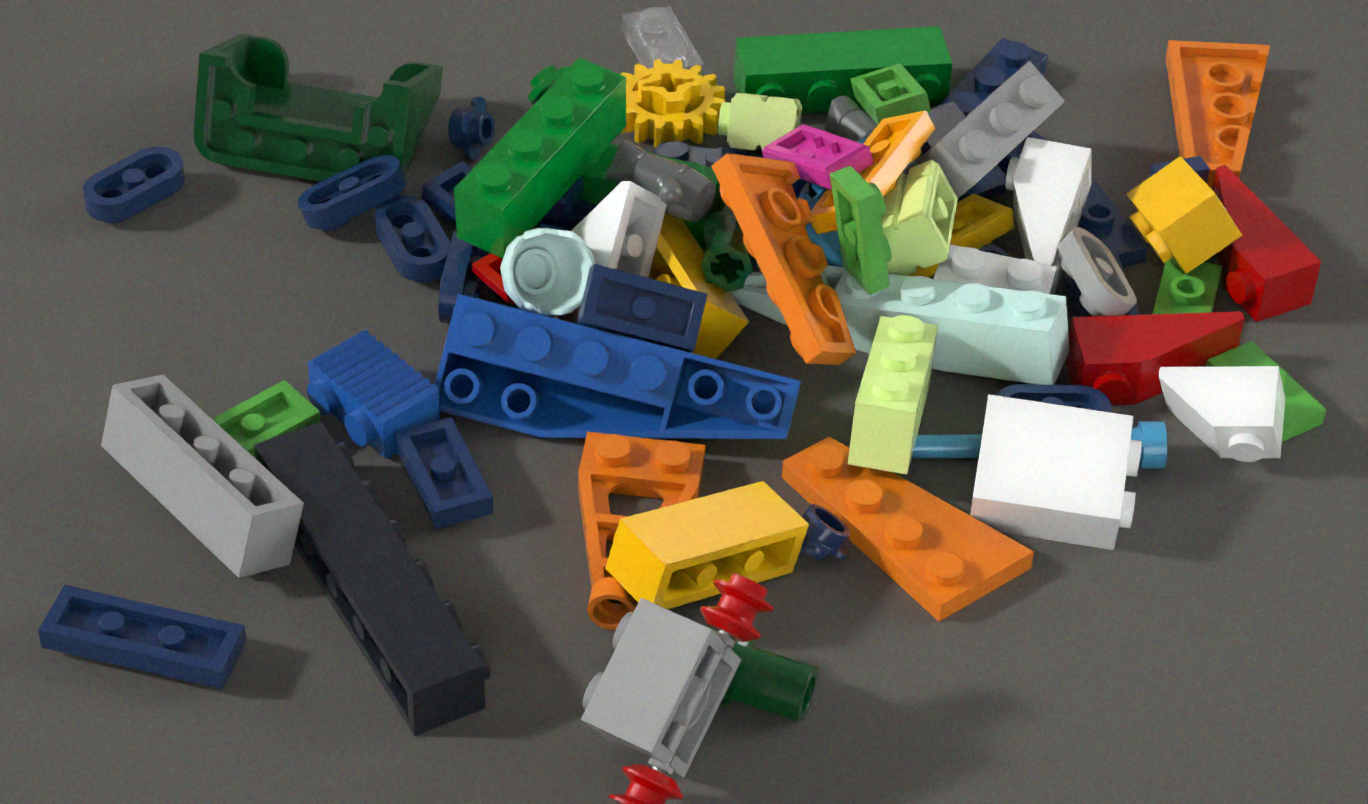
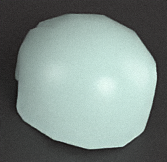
[500,228,595,316]

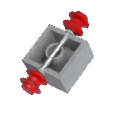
[581,573,774,804]

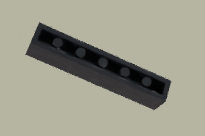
[254,421,491,736]

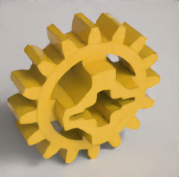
[620,59,725,148]

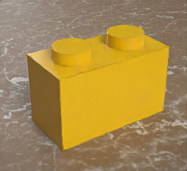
[1126,156,1242,274]

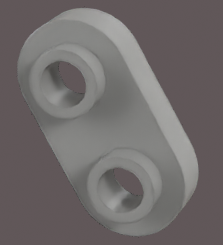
[1058,227,1137,316]

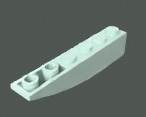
[730,262,1070,385]

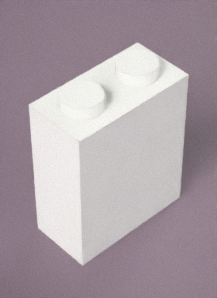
[970,394,1142,550]

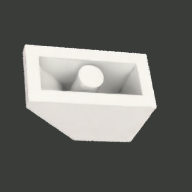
[571,181,667,278]
[1159,366,1285,462]

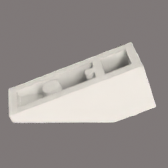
[1005,137,1092,295]

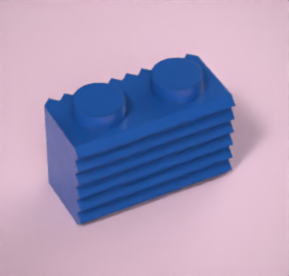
[307,329,440,459]

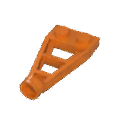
[578,432,706,631]

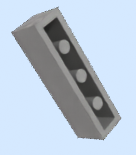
[101,375,304,578]

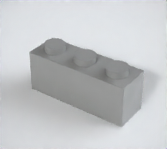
[906,61,1065,198]

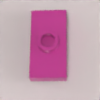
[762,124,874,190]

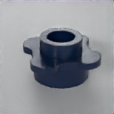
[448,97,495,160]
[801,504,850,560]

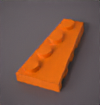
[1165,40,1270,188]
[711,153,856,365]
[782,437,1034,622]

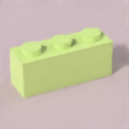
[848,315,938,474]

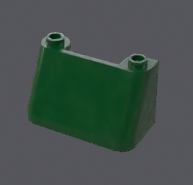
[193,33,443,181]

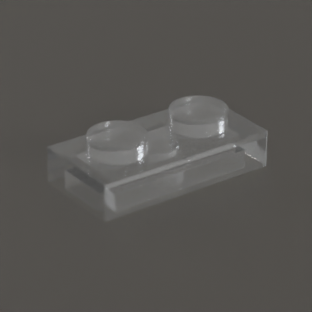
[622,6,704,76]

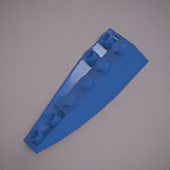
[435,294,802,439]

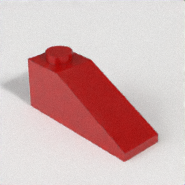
[1212,165,1321,322]
[1065,311,1244,406]

